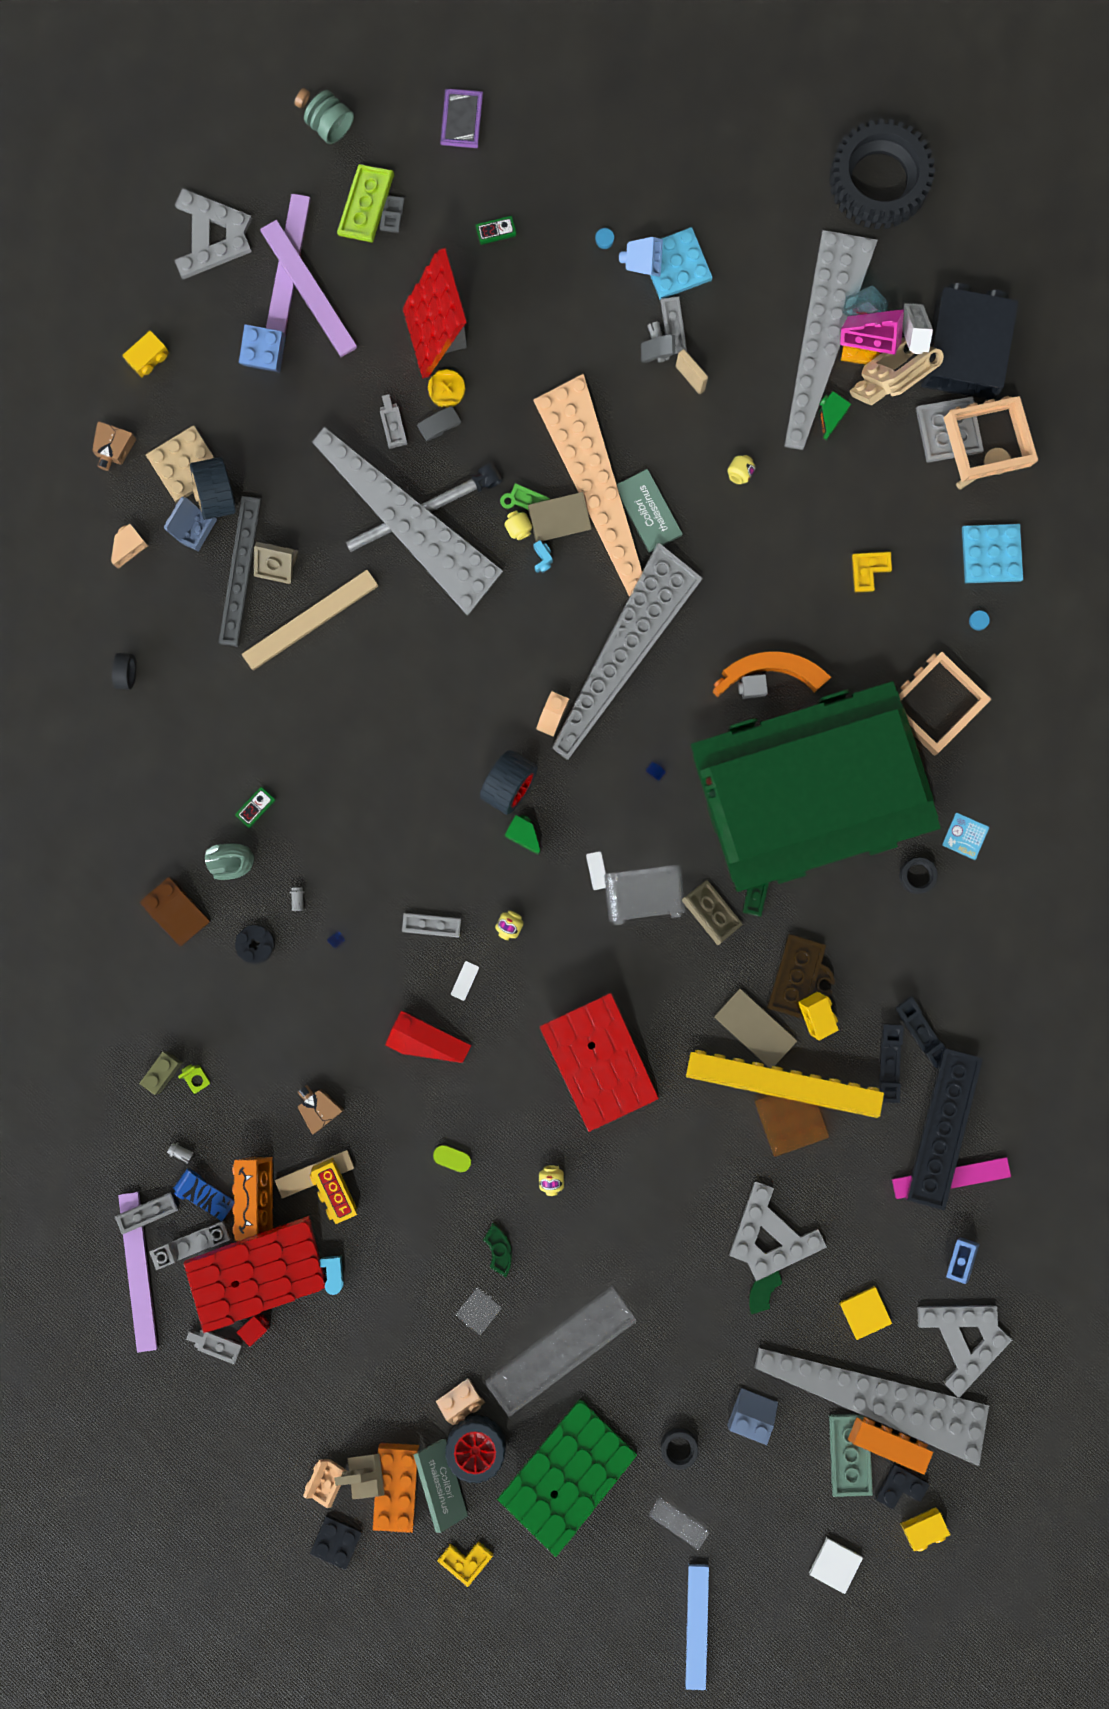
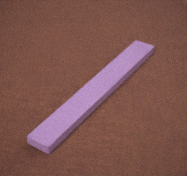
[266,194,311,333]
[260,220,357,357]
[118,1192,158,1352]

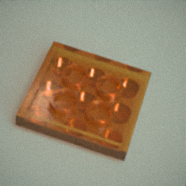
[754,1095,829,1157]

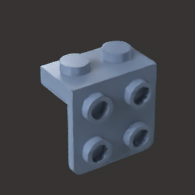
[164,496,217,551]

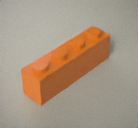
[848,1417,933,1475]

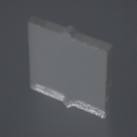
[455,1288,502,1335]

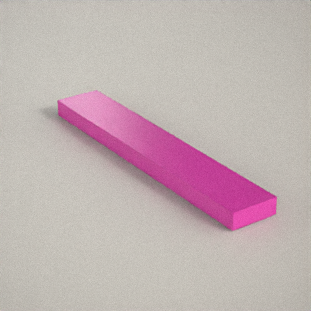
[892,1157,1011,1199]

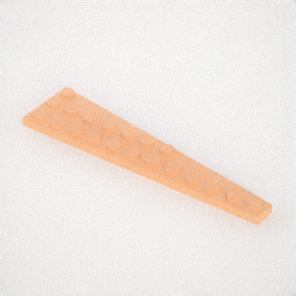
[533,374,642,597]

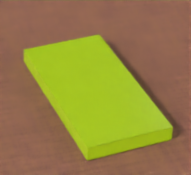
[337,164,394,242]

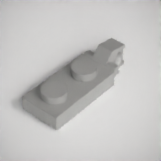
[380,394,407,449]
[186,1329,243,1364]

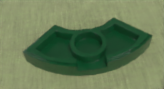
[483,1223,512,1278]
[749,1271,782,1315]

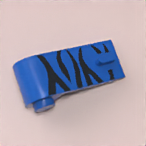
[174,1168,234,1221]

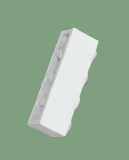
[902,303,933,354]

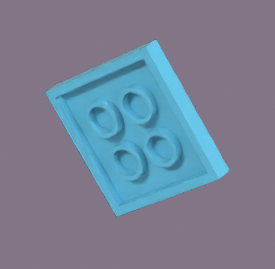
[650,227,712,300]
[962,524,1023,583]

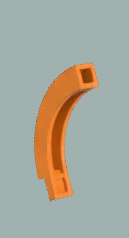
[713,652,831,697]

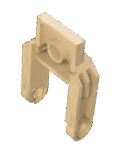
[849,337,944,405]

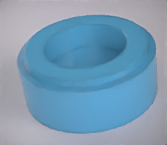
[595,228,614,249]
[969,610,989,630]

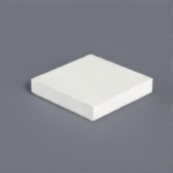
[809,1537,863,1594]

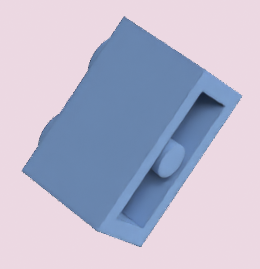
[946,1237,979,1284]

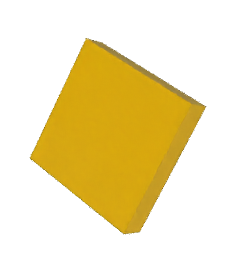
[839,1286,892,1340]

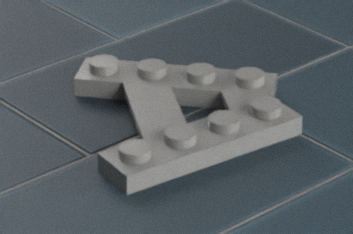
[175,188,252,279]
[729,1181,826,1281]
[917,1305,1012,1397]

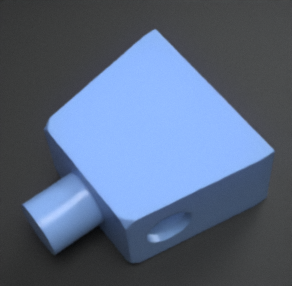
[619,237,663,277]

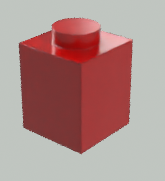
[237,1314,270,1347]

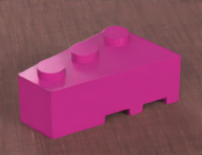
[840,309,904,355]

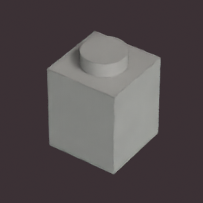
[738,675,767,699]

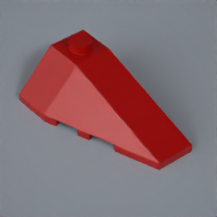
[385,1011,471,1063]

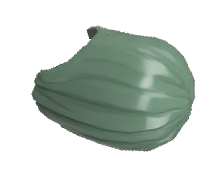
[205,843,254,880]

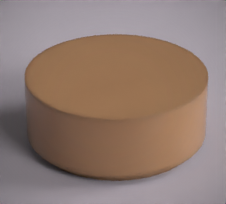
[294,88,310,108]

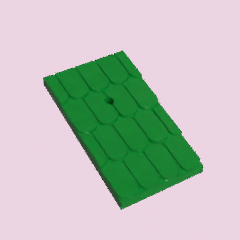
[497,1398,637,1557]

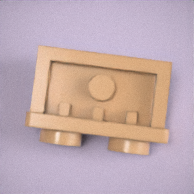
[436,1378,485,1425]
[303,1459,347,1508]

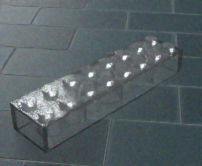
[486,1285,637,1417]

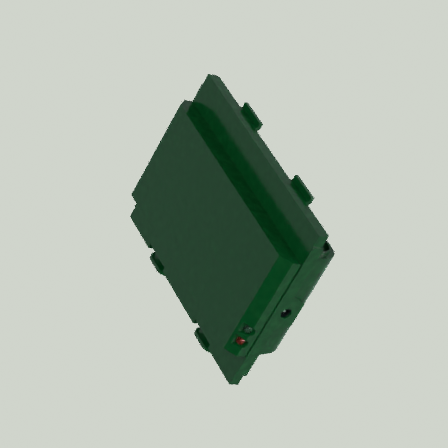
[690,681,941,892]

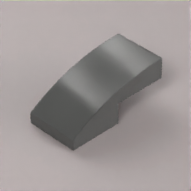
[380,196,405,233]
[641,334,676,363]
[417,406,461,441]

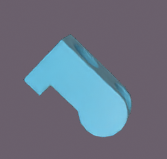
[320,1255,344,1295]

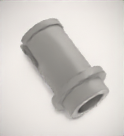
[289,887,305,911]
[167,1142,194,1164]

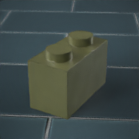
[139,1051,183,1095]

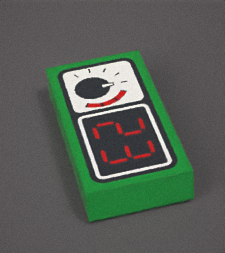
[476,216,516,245]
[235,787,276,828]

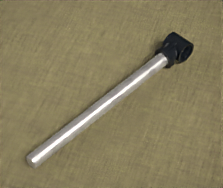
[346,463,503,552]

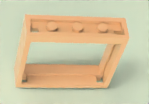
[944,396,1038,482]
[899,652,991,756]

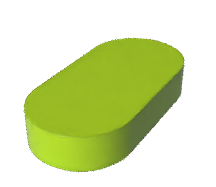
[433,1145,471,1172]

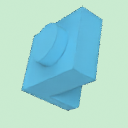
[534,540,553,573]

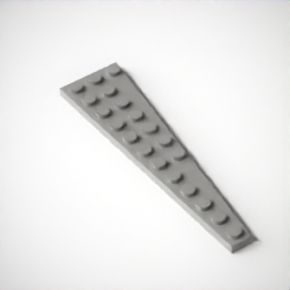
[784,230,877,450]
[313,427,503,616]
[552,543,703,760]
[754,1348,989,1466]

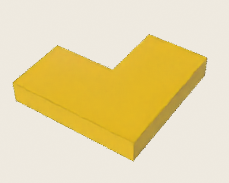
[852,552,892,592]
[438,1541,493,1587]

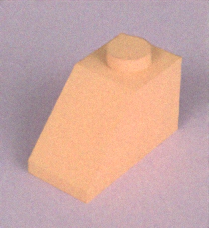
[111,524,148,569]
[536,691,569,737]

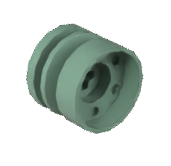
[304,90,354,144]

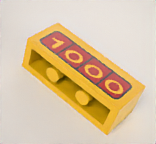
[309,1158,357,1224]

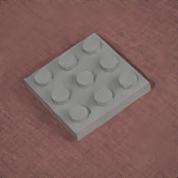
[916,397,984,463]

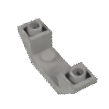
[150,1221,231,1270]

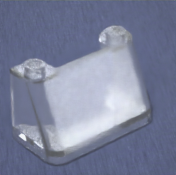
[603,865,686,925]

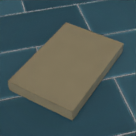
[527,492,591,542]
[682,880,743,945]

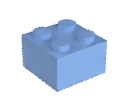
[239,325,286,372]

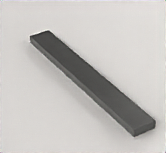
[219,496,262,647]

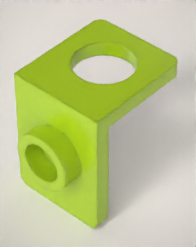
[178,1064,210,1094]

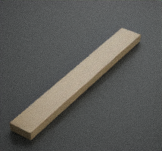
[242,570,378,671]

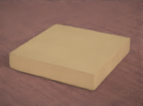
[676,349,708,394]

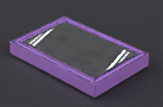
[441,89,483,148]

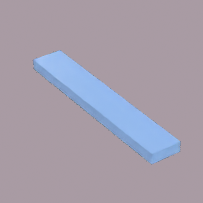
[685,1564,709,1690]

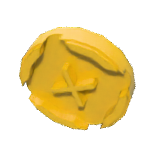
[428,369,465,408]

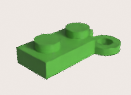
[500,483,550,510]

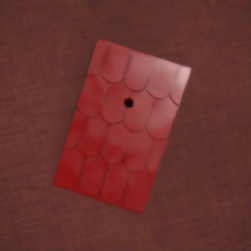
[403,248,467,378]
[539,993,659,1132]
[184,1216,326,1333]

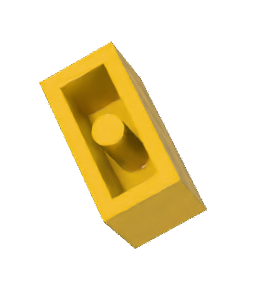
[122,331,169,378]
[798,992,839,1041]
[900,1507,950,1552]

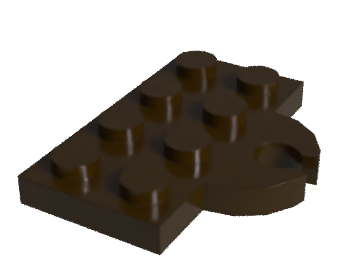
[767,934,835,1019]

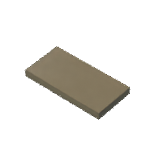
[714,989,797,1069]

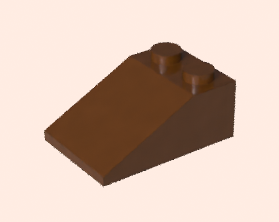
[139,877,210,947]

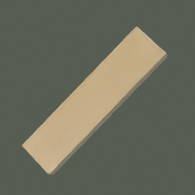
[275,1150,355,1198]

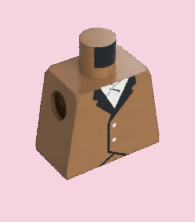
[93,421,136,471]
[298,1085,344,1134]

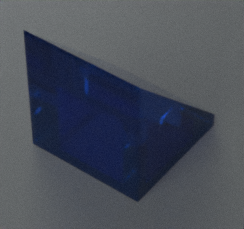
[645,762,666,781]
[327,931,345,949]

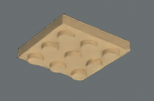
[146,425,214,503]

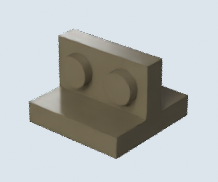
[254,542,298,584]
[335,1454,385,1499]

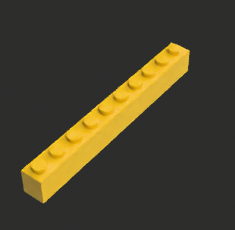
[686,1050,884,1118]

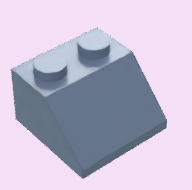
[727,1388,778,1445]

